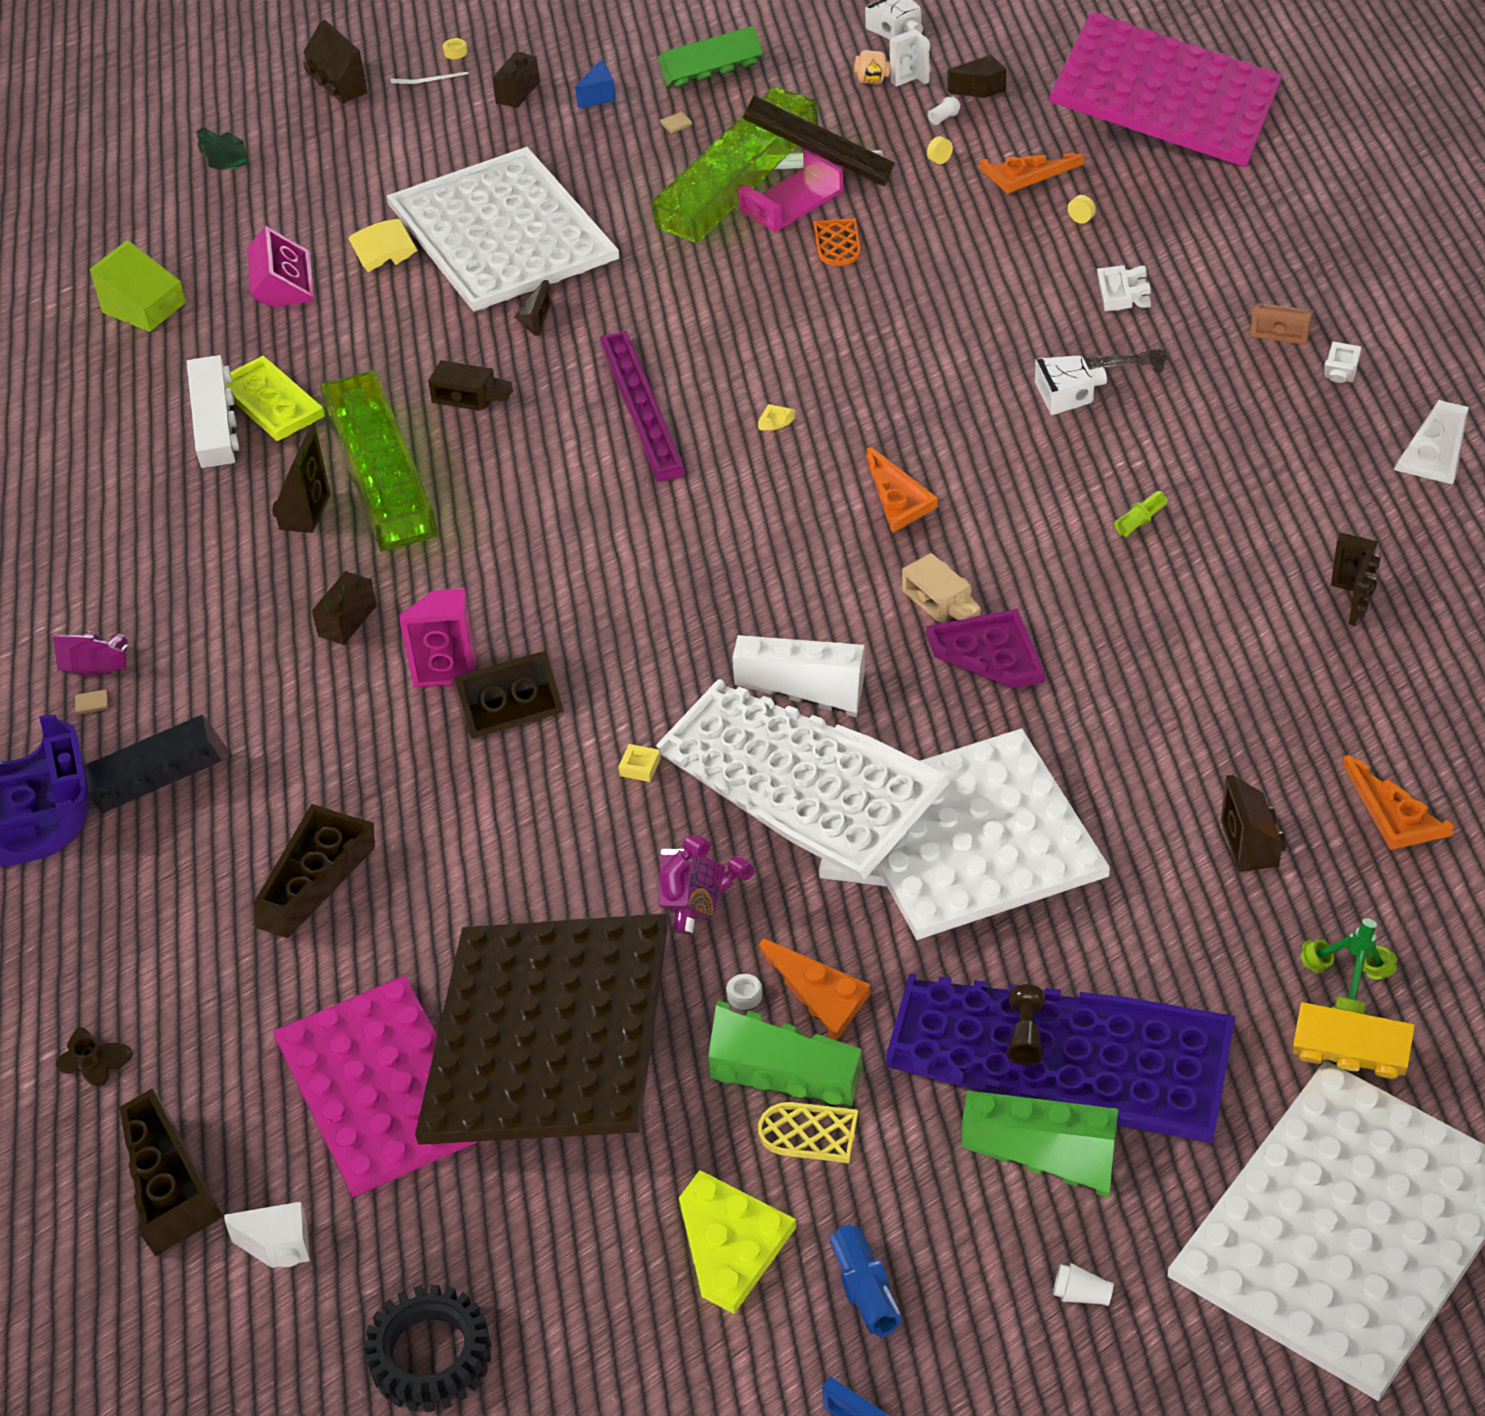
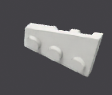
[1394,400,1469,484]

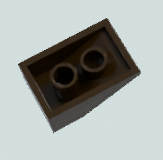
[272,426,331,533]

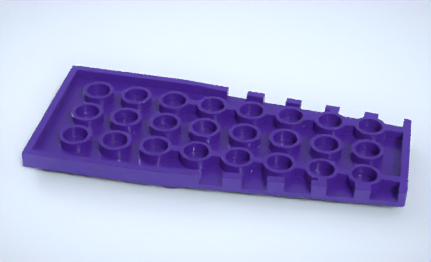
[886,973,1235,1143]

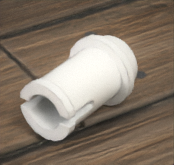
[927,97,960,125]

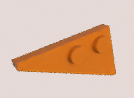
[1343,755,1454,850]
[759,938,871,1041]

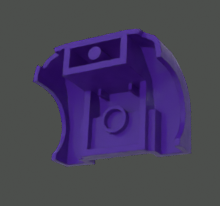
[0,714,89,868]

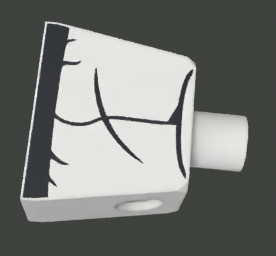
[865,0,923,39]
[1035,356,1107,415]

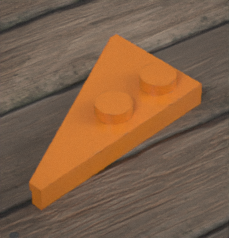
[980,153,1085,194]
[865,447,938,533]

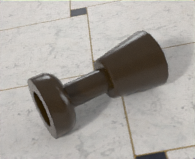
[1007,984,1045,1065]

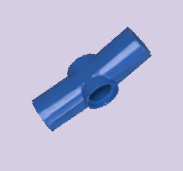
[829,1224,902,1338]

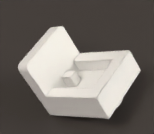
[1324,342,1361,383]

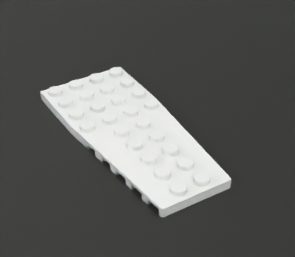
[656,679,950,881]

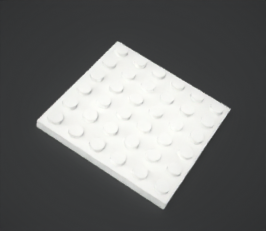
[876,728,1110,940]

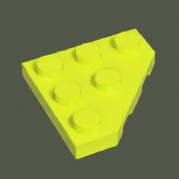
[679,1170,796,1314]

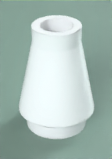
[1053,1263,1114,1306]

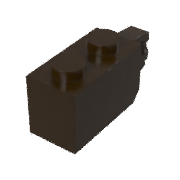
[428,360,513,411]

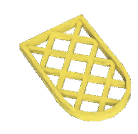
[758,1102,858,1163]

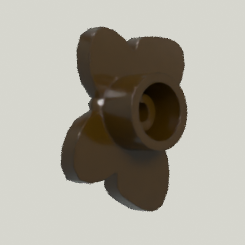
[56,1027,133,1086]

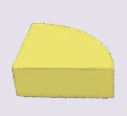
[758,404,795,431]

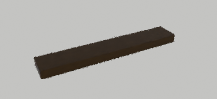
[742,95,895,186]

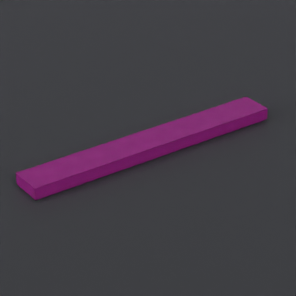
[600,331,685,482]

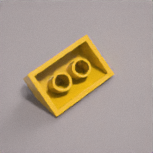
[1292,1002,1415,1079]

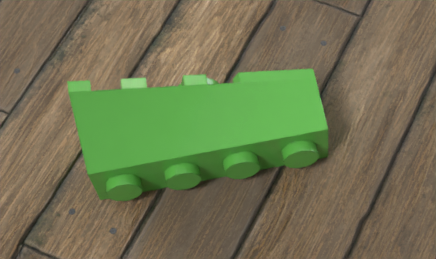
[657,26,763,88]
[708,1000,863,1106]
[962,1090,1118,1198]

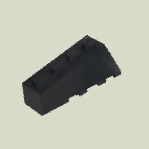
[84,714,231,813]

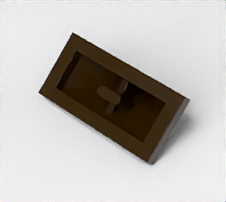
[514,280,552,336]

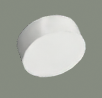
[726,974,763,1010]

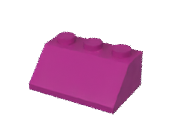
[247,226,314,307]
[399,588,477,687]

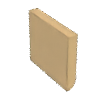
[660,112,693,133]
[75,689,108,715]

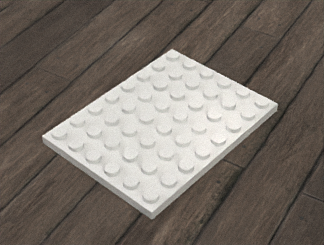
[387,147,620,312]
[1168,1060,1485,1401]

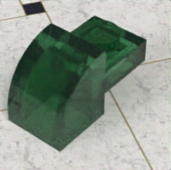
[196,127,248,170]

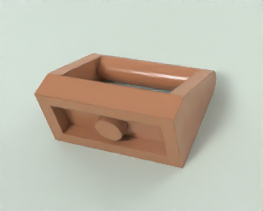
[1250,303,1314,345]

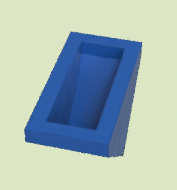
[575,61,616,108]

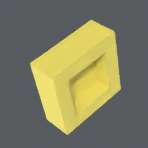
[618,744,661,782]

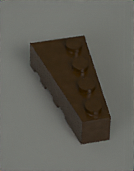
[253,804,375,938]
[119,1088,223,1256]

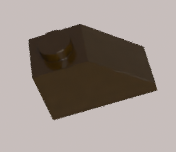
[947,55,1007,98]

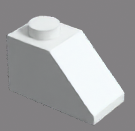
[224,1202,310,1268]

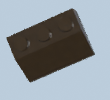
[303,20,368,104]
[450,650,564,739]

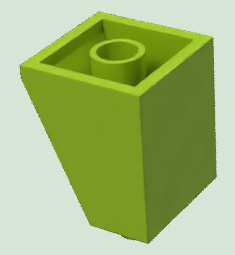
[90,240,186,332]

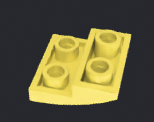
[348,219,418,273]

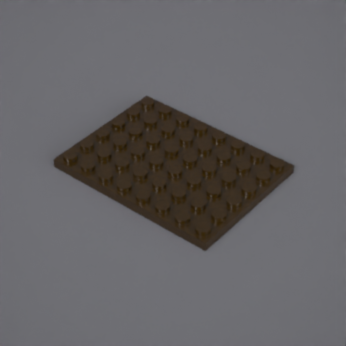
[415,913,668,1145]

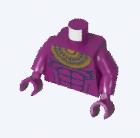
[658,835,755,935]

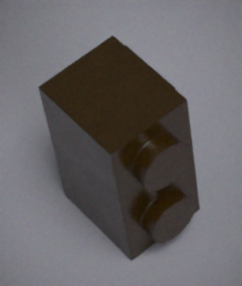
[492,52,540,108]
[312,571,377,645]

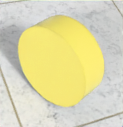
[442,38,468,59]
[927,136,953,164]
[1068,195,1096,224]

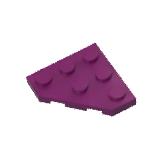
[926,609,1045,689]

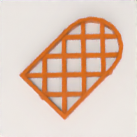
[813,218,861,266]

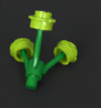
[1301,918,1397,1015]

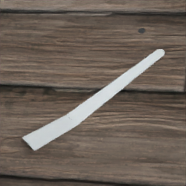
[390,72,468,84]

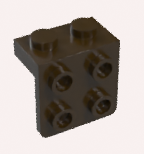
[1331,532,1381,626]

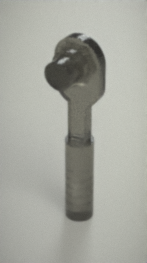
[1086,349,1168,373]

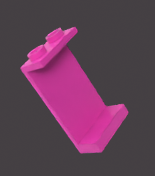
[738,149,844,232]

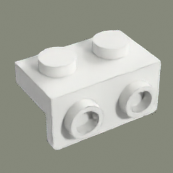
[890,29,931,87]

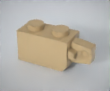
[902,553,981,622]

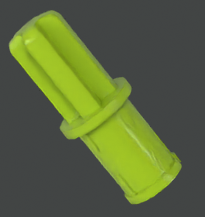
[1114,491,1168,537]

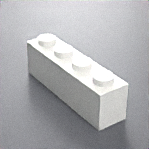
[186,355,239,468]
[732,635,865,718]

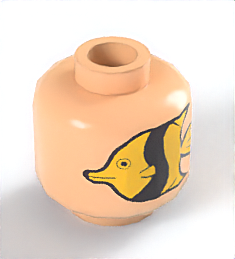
[854,50,890,85]

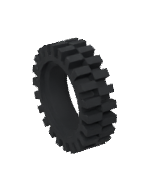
[364,1285,492,1412]

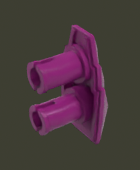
[53,631,129,677]

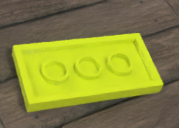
[227,356,325,441]

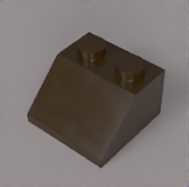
[1221,775,1286,872]

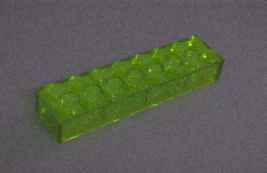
[651,86,819,243]
[320,370,438,552]

